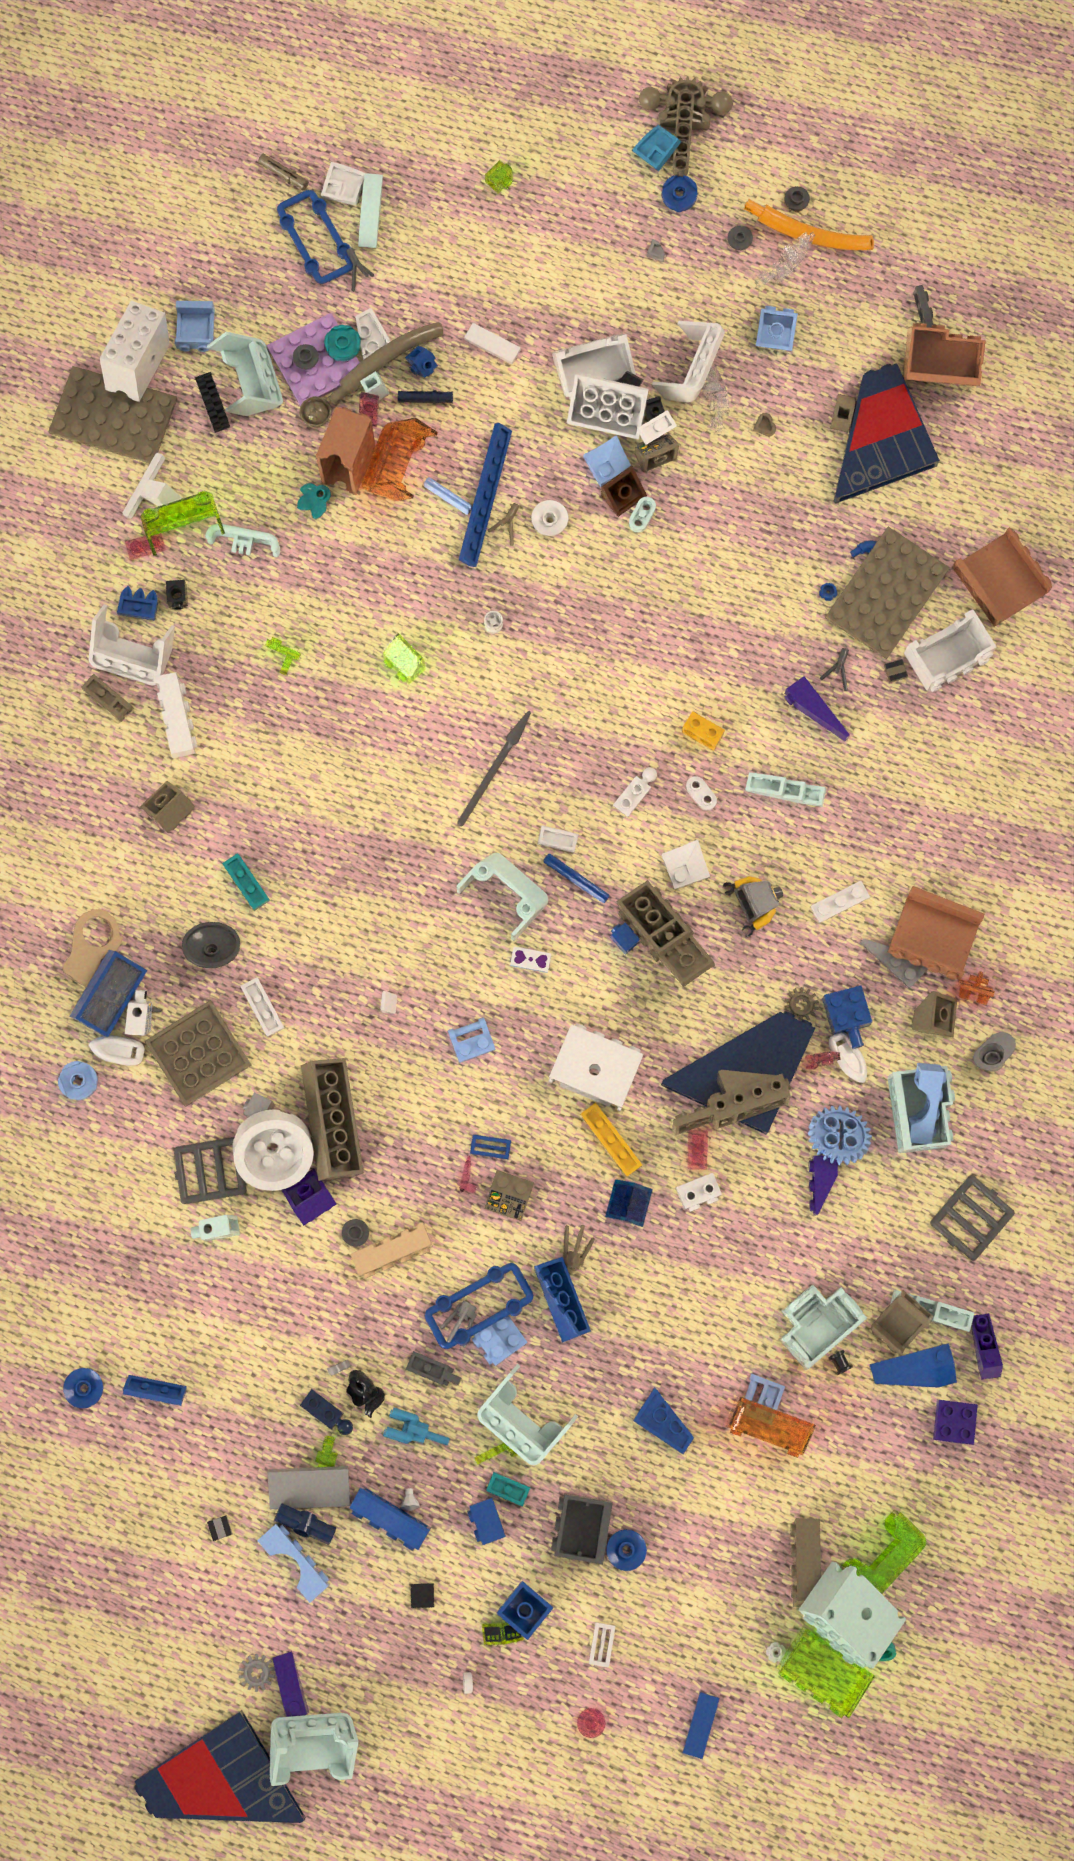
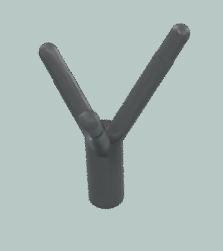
[346,248,374,292]
[820,648,849,691]

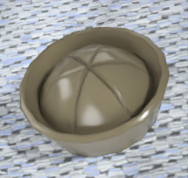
[299,396,332,427]

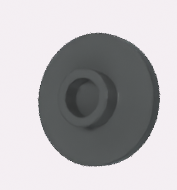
[784,186,810,211]
[727,226,753,250]
[293,344,319,369]
[342,1219,369,1247]

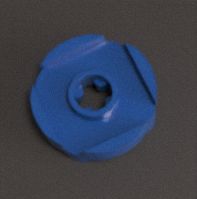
[661,175,698,212]

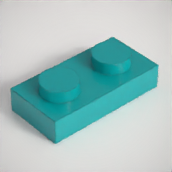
[486,1472,531,1507]

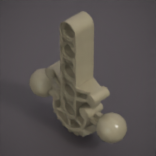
[639,76,733,177]

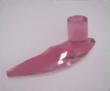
[459,1156,477,1193]

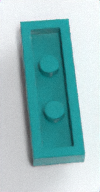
[222,853,270,911]

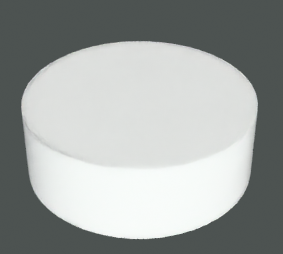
[463,1672,473,1694]

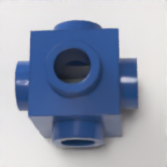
[405,346,438,378]

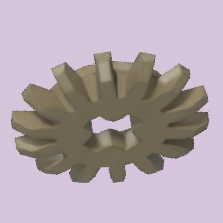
[784,987,819,1021]

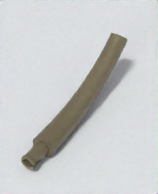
[328,322,443,406]

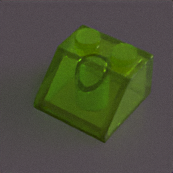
[383,633,426,684]

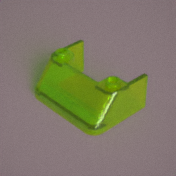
[140,491,225,556]

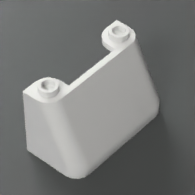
[552,334,636,400]

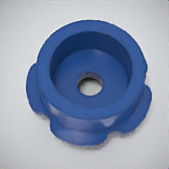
[819,583,838,601]

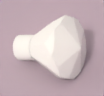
[401,1488,420,1511]

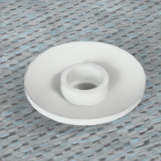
[531,500,568,536]

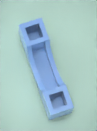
[908,1063,946,1144]
[257,1523,329,1603]

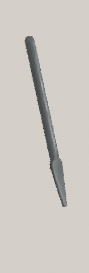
[457,711,531,827]

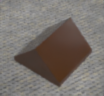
[601,466,647,517]

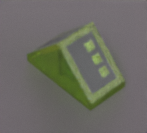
[482,1621,524,1645]

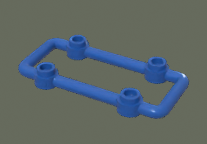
[277,190,353,284]
[425,1263,534,1349]

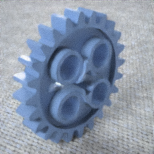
[808,1105,872,1165]

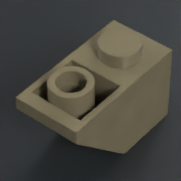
[830,394,856,433]

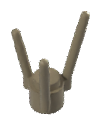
[563,1225,595,1270]

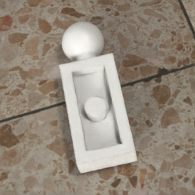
[613,767,657,817]

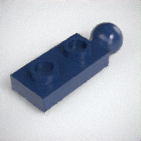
[300,1389,353,1435]

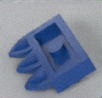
[117,586,158,621]

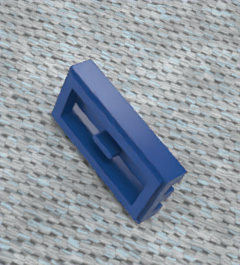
[470,1134,511,1160]

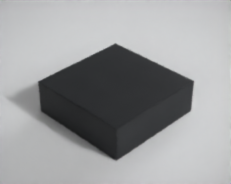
[411,1583,434,1608]

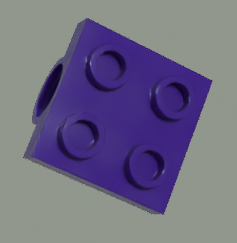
[933,1399,978,1445]

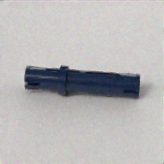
[397,390,453,405]

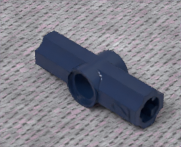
[274,1503,336,1545]

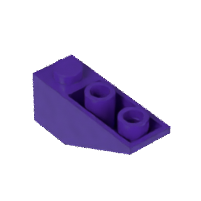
[808,1156,838,1216]
[971,1313,1003,1380]

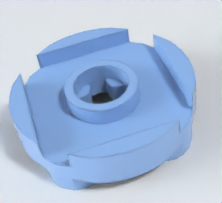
[58,1061,98,1101]

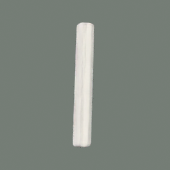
[122,453,165,519]

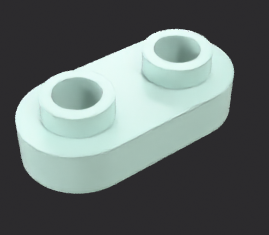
[629,497,656,533]

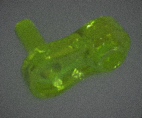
[264,637,301,675]

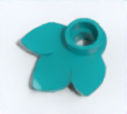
[297,483,331,519]

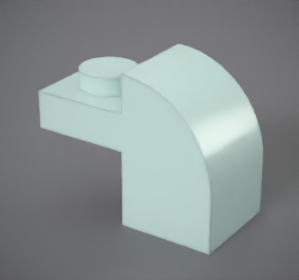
[360,371,390,404]

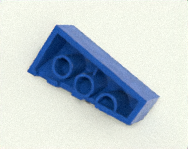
[534,1257,591,1343]

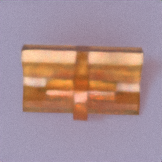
[958,971,995,1005]

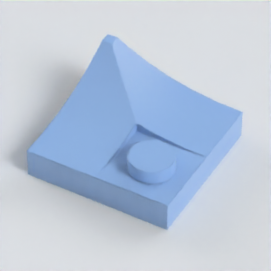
[583,435,631,487]

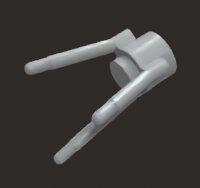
[440,1301,477,1348]

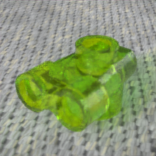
[315,1435,338,1467]

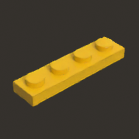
[580,1103,642,1177]

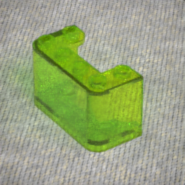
[840,1510,927,1594]
[777,1626,875,1718]

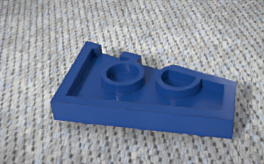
[633,1387,694,1454]

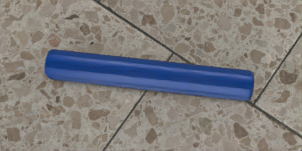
[544,854,609,903]

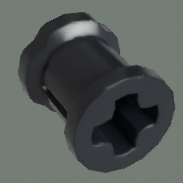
[828,1350,853,1375]

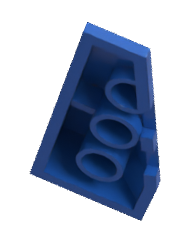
[869,1343,957,1388]

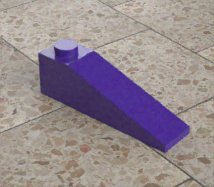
[784,676,850,741]

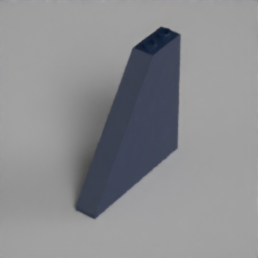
[661,1011,815,1135]

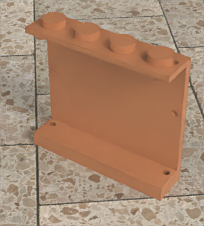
[952,527,1052,627]
[887,886,985,980]

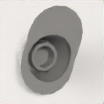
[973,1032,1016,1072]

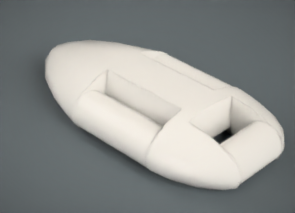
[829,1032,867,1083]
[89,1035,145,1066]

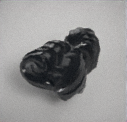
[346,1370,385,1418]

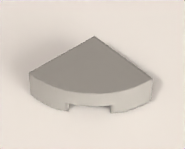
[646,239,665,262]

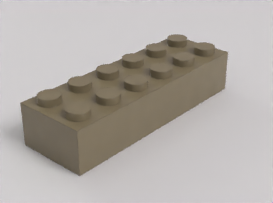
[301,1058,364,1181]

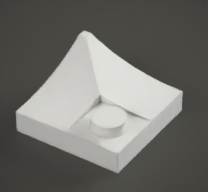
[321,162,365,206]
[661,840,710,890]

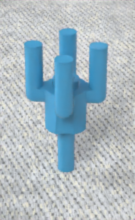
[383,1407,450,1446]

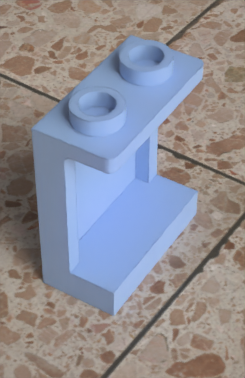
[175,301,215,352]

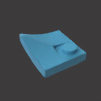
[632,125,681,172]

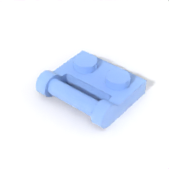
[447,1017,496,1063]
[738,1374,785,1424]

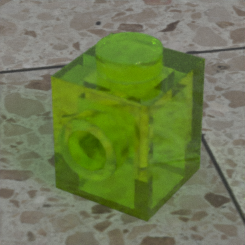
[485,160,513,194]

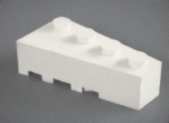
[154,672,198,758]

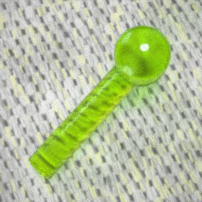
[474,1443,518,1464]

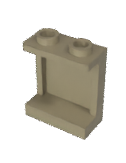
[870,1290,934,1355]

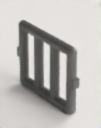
[174,1137,247,1204]
[930,1175,1015,1261]

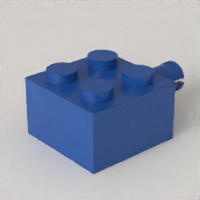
[822,985,872,1049]

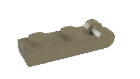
[81,674,134,722]

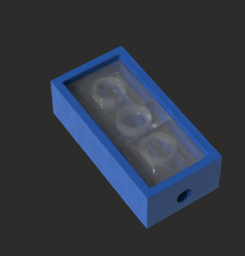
[70,949,148,1037]

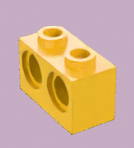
[682,711,725,751]

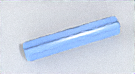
[424,477,472,514]

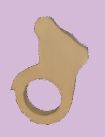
[63,909,124,988]

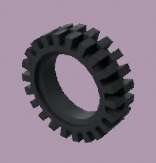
[195,372,230,433]

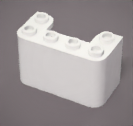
[904,609,996,693]

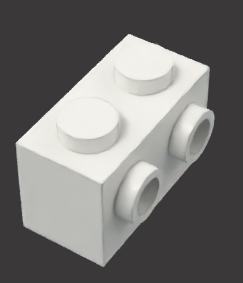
[676,1173,722,1212]

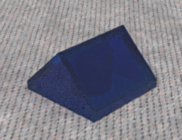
[605,1179,653,1227]

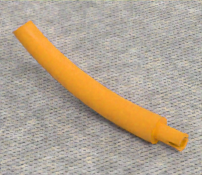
[743,199,874,250]

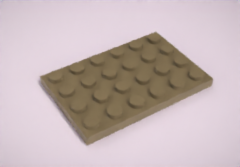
[48,366,177,464]
[825,526,950,659]

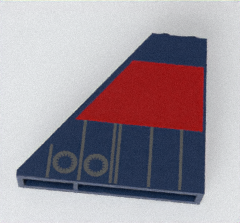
[833,363,940,504]
[134,1710,306,1823]

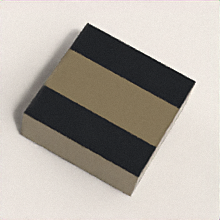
[884,659,908,683]

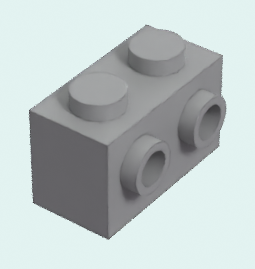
[243,1092,275,1118]

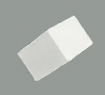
[140,480,182,513]

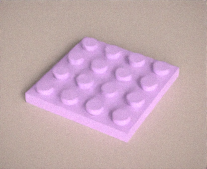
[266,313,360,406]

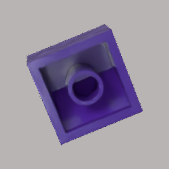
[282,1168,337,1226]

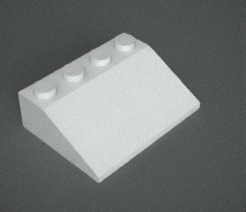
[567,373,649,439]

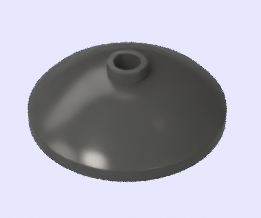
[182,922,240,968]

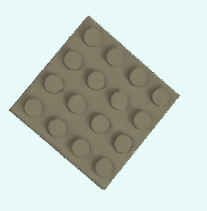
[144,1000,252,1107]

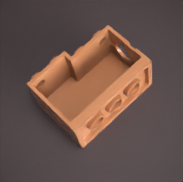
[903,323,986,386]

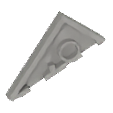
[860,939,928,989]

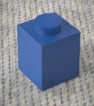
[610,923,640,955]

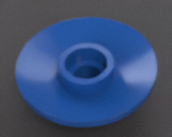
[63,1368,103,1408]
[606,1529,647,1571]

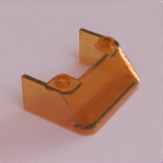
[361,418,438,501]
[725,1397,816,1458]

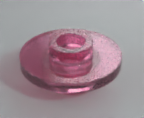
[577,1708,606,1738]

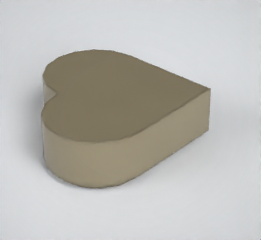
[753,413,776,436]

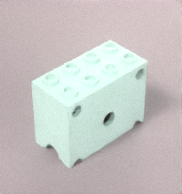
[799,1562,906,1668]

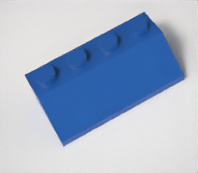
[350,1486,431,1551]

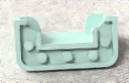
[270,1713,359,1786]

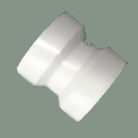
[484,611,503,634]

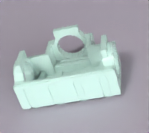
[779,1285,867,1370]

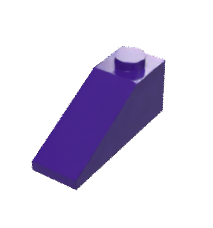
[273,1651,309,1717]

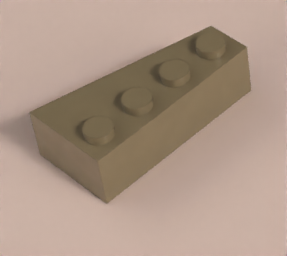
[790,1518,821,1607]

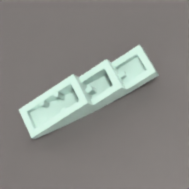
[358,173,383,248]
[745,772,826,807]
[890,1290,974,1332]

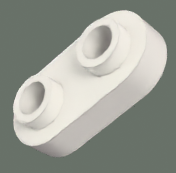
[686,776,717,811]

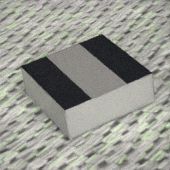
[207,1515,233,1541]

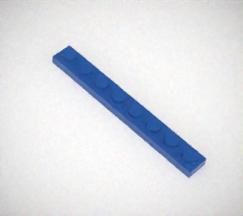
[459,423,512,567]

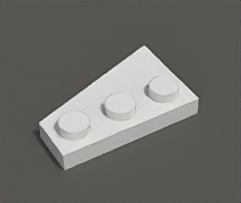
[355,308,390,360]

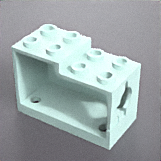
[887,1066,955,1153]

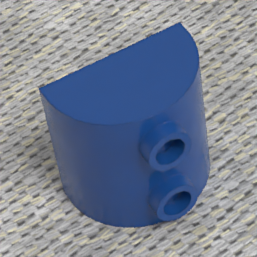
[497,1581,554,1640]

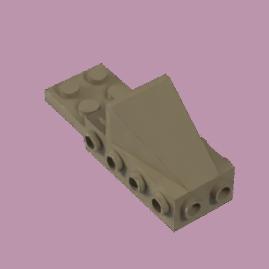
[616,880,715,987]
[672,1070,791,1135]

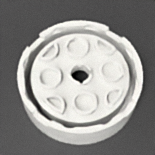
[233,1109,313,1191]

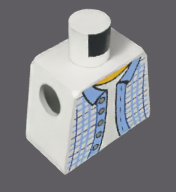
[125,990,152,1036]

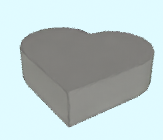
[327,1360,351,1376]

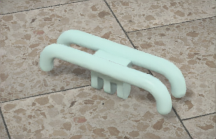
[205,524,280,557]

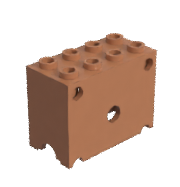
[316,407,376,495]

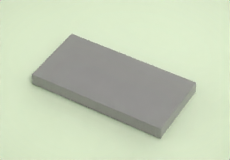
[267,1466,350,1510]

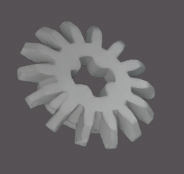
[239,1654,275,1692]

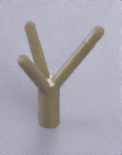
[488,503,519,546]

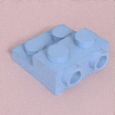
[756,306,798,351]
[472,1316,528,1366]

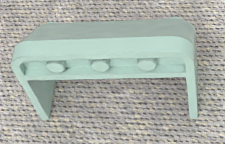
[207,331,283,416]
[456,853,548,941]
[477,1364,578,1465]

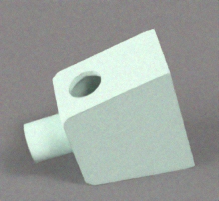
[191,1215,240,1241]

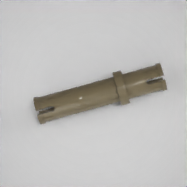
[258,153,309,191]

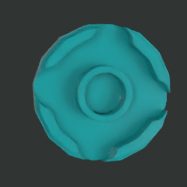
[324,325,361,362]

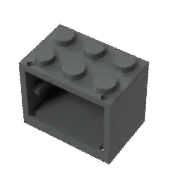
[551,1493,613,1565]

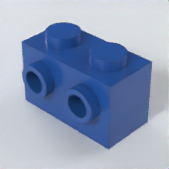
[467,1497,506,1545]

